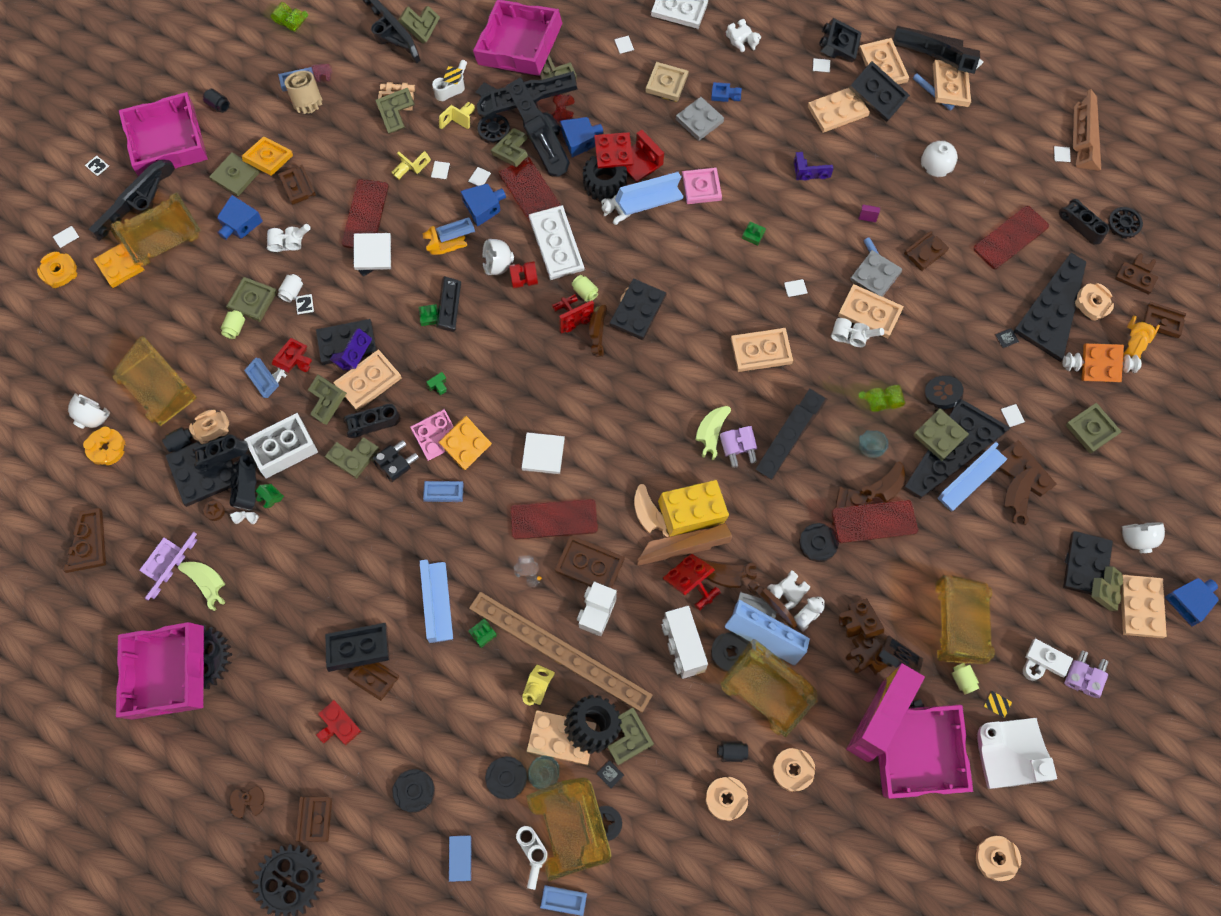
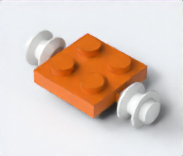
[1063,343,1142,382]

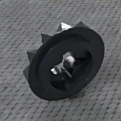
[588,806,622,841]

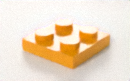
[242,136,293,176]
[94,241,145,288]
[438,416,492,470]

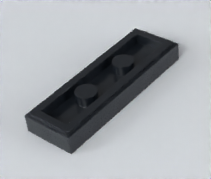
[436,276,461,332]

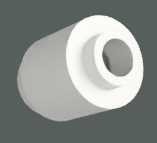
[278,274,303,302]

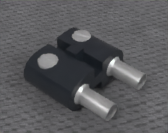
[371,440,419,482]

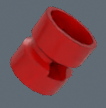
[509,261,538,289]

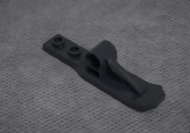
[363,0,421,63]
[477,71,578,118]
[506,77,570,177]
[88,160,175,241]

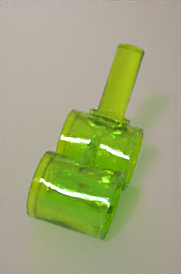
[270,2,308,32]
[859,385,906,412]

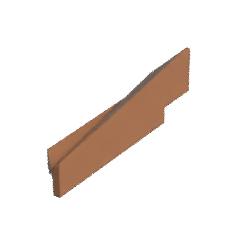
[1073,89,1101,171]
[637,523,732,566]

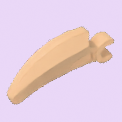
[634,484,669,538]

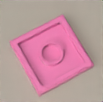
[682,168,722,204]

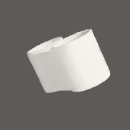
[432,60,467,101]
[267,224,310,252]
[831,318,884,347]
[516,826,548,890]

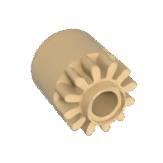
[284,71,322,114]

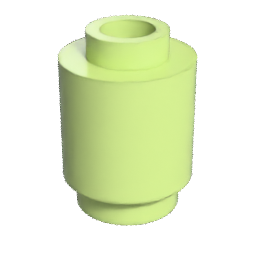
[572,275,598,302]
[221,310,245,339]
[951,663,979,695]

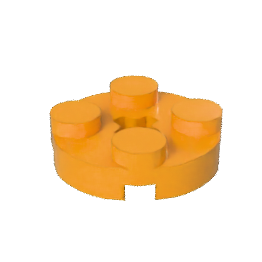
[37,252,77,288]
[83,426,126,465]

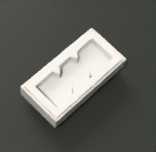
[1025,638,1073,677]

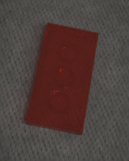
[499,157,561,224]

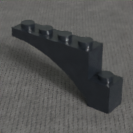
[893,26,980,74]
[756,388,827,480]

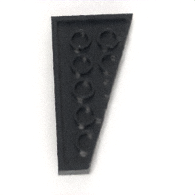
[1013,253,1086,362]
[904,400,1010,499]

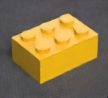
[658,480,729,537]

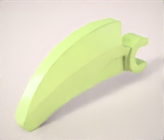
[695,406,731,460]
[178,562,225,611]

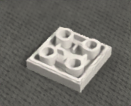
[354,233,391,270]
[522,433,565,474]

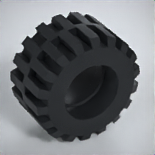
[583,156,627,202]
[564,695,622,754]

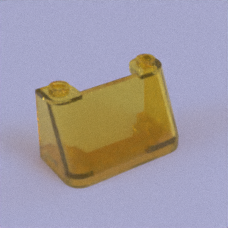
[111,192,201,267]
[112,336,197,426]
[935,575,995,664]
[720,639,818,738]
[526,777,611,882]

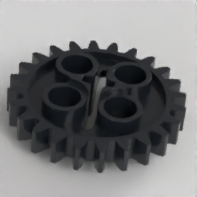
[203,625,232,690]
[252,844,325,916]

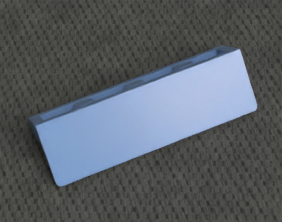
[615,172,683,215]
[938,442,1007,512]
[420,560,453,643]
[725,600,810,665]

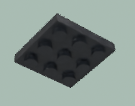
[165,436,233,507]

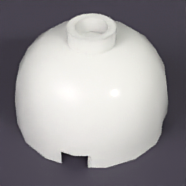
[921,141,958,177]
[483,239,514,275]
[68,393,110,429]
[1122,522,1165,553]

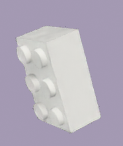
[244,413,318,478]
[661,606,708,679]

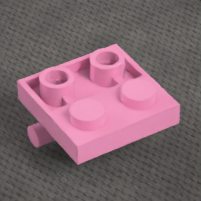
[410,409,454,461]

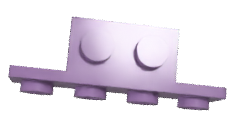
[139,532,197,600]

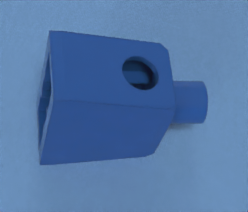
[560,117,604,158]
[461,184,506,226]
[217,195,262,240]
[1165,578,1219,627]

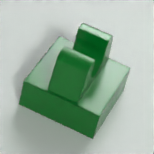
[742,221,766,246]
[419,304,438,326]
[426,372,447,396]
[256,484,284,508]
[468,619,497,648]

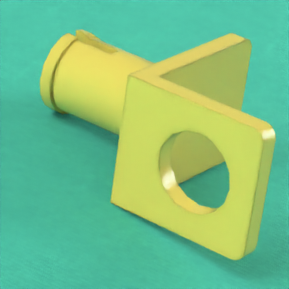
[439,102,475,129]
[391,151,431,180]
[522,665,555,705]

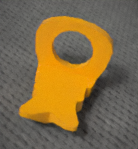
[422,226,467,255]
[1123,315,1160,359]

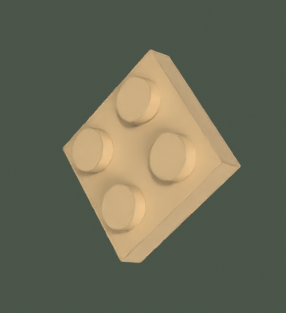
[646,62,688,102]

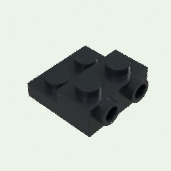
[819,18,862,62]

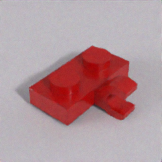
[272,338,312,373]
[316,700,362,746]

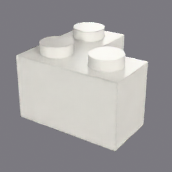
[577,582,617,637]

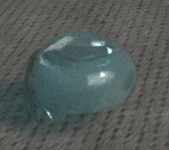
[859,430,888,458]
[528,755,560,790]

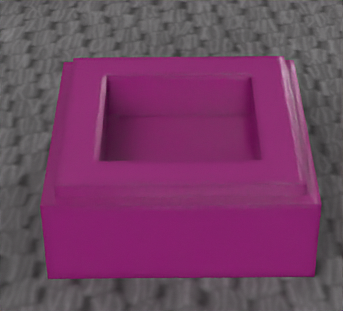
[859,205,880,222]

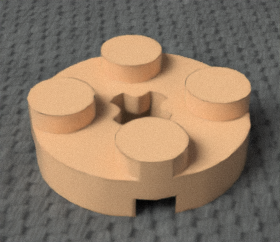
[1075,283,1114,321]
[189,410,229,444]
[772,748,815,792]
[705,777,748,821]
[976,836,1021,881]

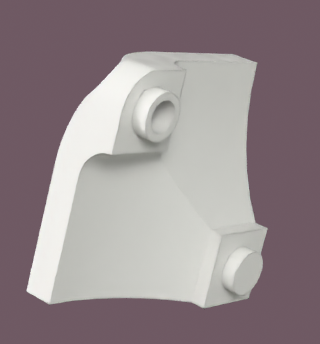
[977,718,1057,789]

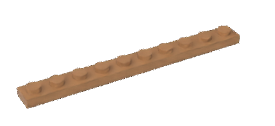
[469,592,653,713]

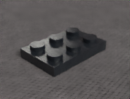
[849,61,910,122]
[610,278,666,340]
[316,319,377,365]
[1063,531,1113,595]
[325,623,389,672]
[879,636,923,673]

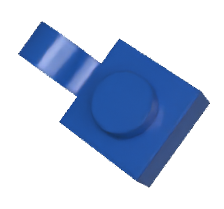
[711,82,742,102]

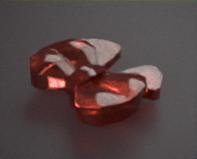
[552,94,575,122]

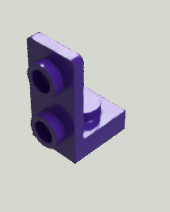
[793,152,834,181]
[330,328,372,371]

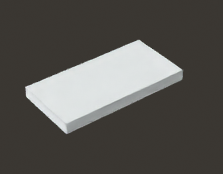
[529,205,585,280]

